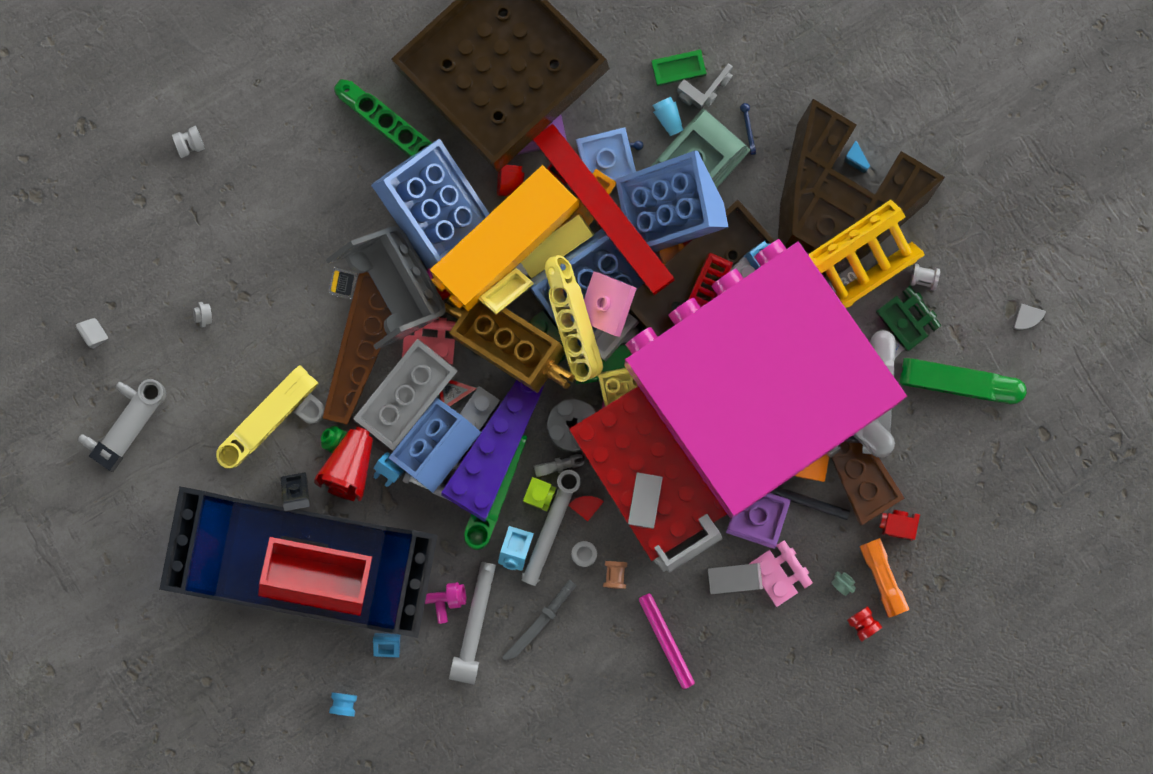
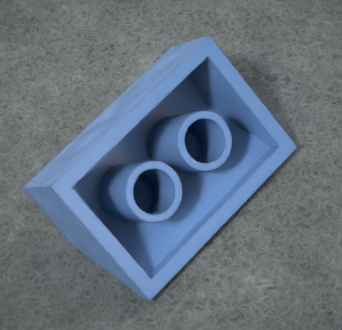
[388,397,481,493]

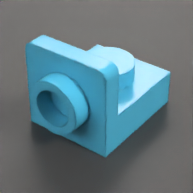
[498,526,534,571]

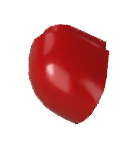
[497,165,525,196]

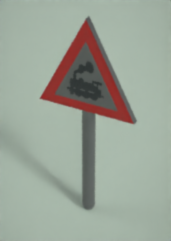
[437,380,477,407]

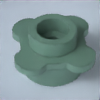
[831,571,856,596]

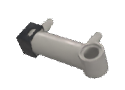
[78,379,166,472]

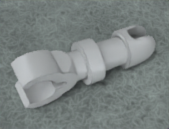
[534,454,584,477]

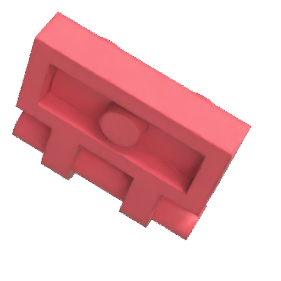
[402,318,456,365]

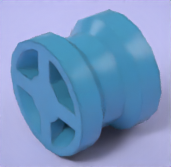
[329,692,357,716]

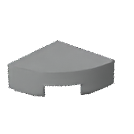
[1013,304,1046,330]

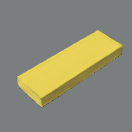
[521,214,594,279]

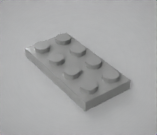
[353,339,458,451]

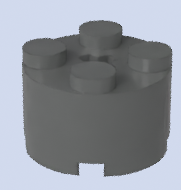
[547,399,595,453]

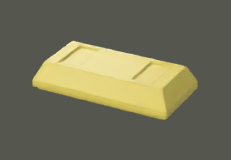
[479,268,534,314]

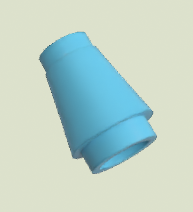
[653,97,684,136]

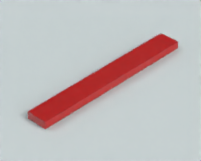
[533,124,675,295]

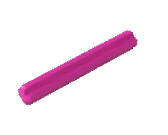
[639,593,694,689]

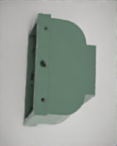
[650,108,751,188]

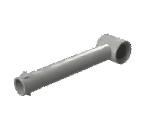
[521,470,581,586]
[449,562,496,685]

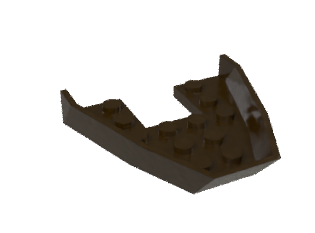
[778,99,945,281]

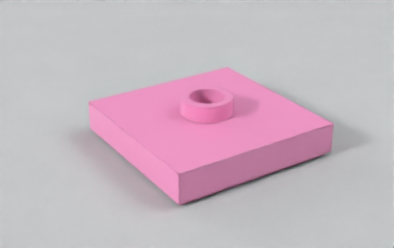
[584,271,637,337]

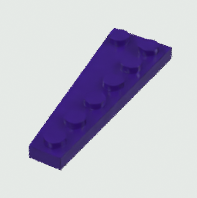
[441,380,546,522]

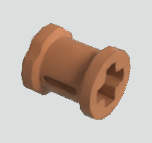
[603,561,628,589]

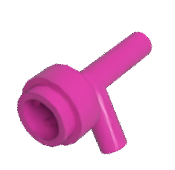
[425,582,466,624]

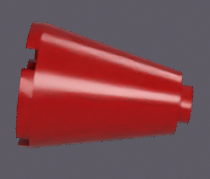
[314,427,373,501]

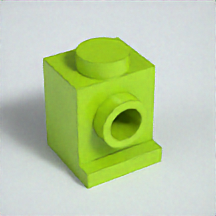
[523,477,556,512]

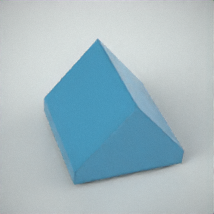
[373,633,401,657]

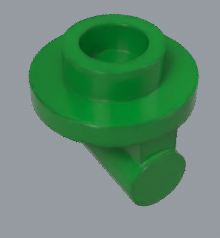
[321,426,348,453]

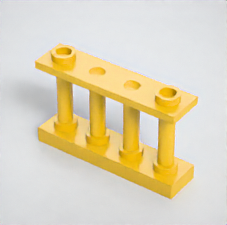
[808,200,925,308]

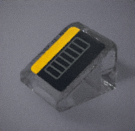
[328,267,358,300]

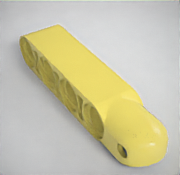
[545,255,603,382]
[216,365,319,469]

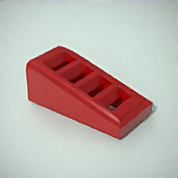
[688,253,733,307]

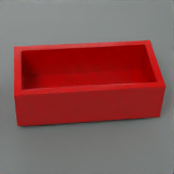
[258,537,372,616]

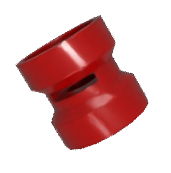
[847,606,882,642]

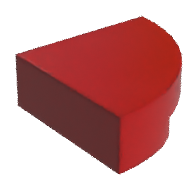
[568,496,604,522]

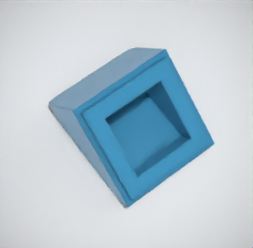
[844,141,870,173]

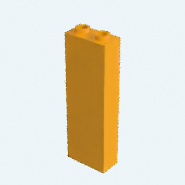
[430,165,580,312]

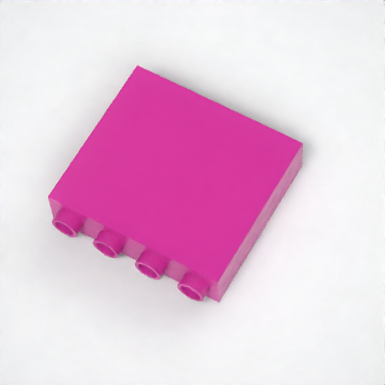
[624,239,907,519]

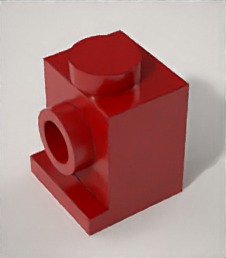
[879,510,920,541]

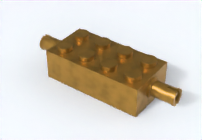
[445,299,575,393]

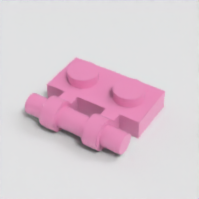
[749,540,813,607]

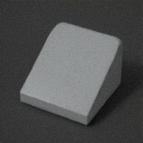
[76,318,108,349]

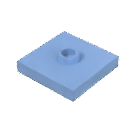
[576,127,636,181]

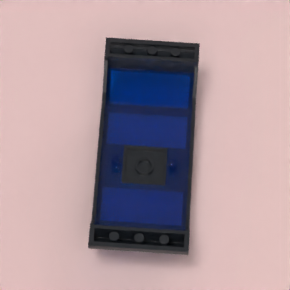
[159,486,438,638]

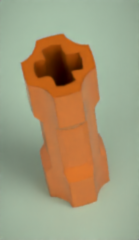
[859,538,909,618]

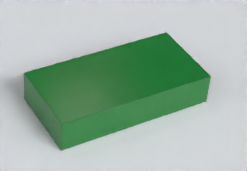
[651,49,707,86]

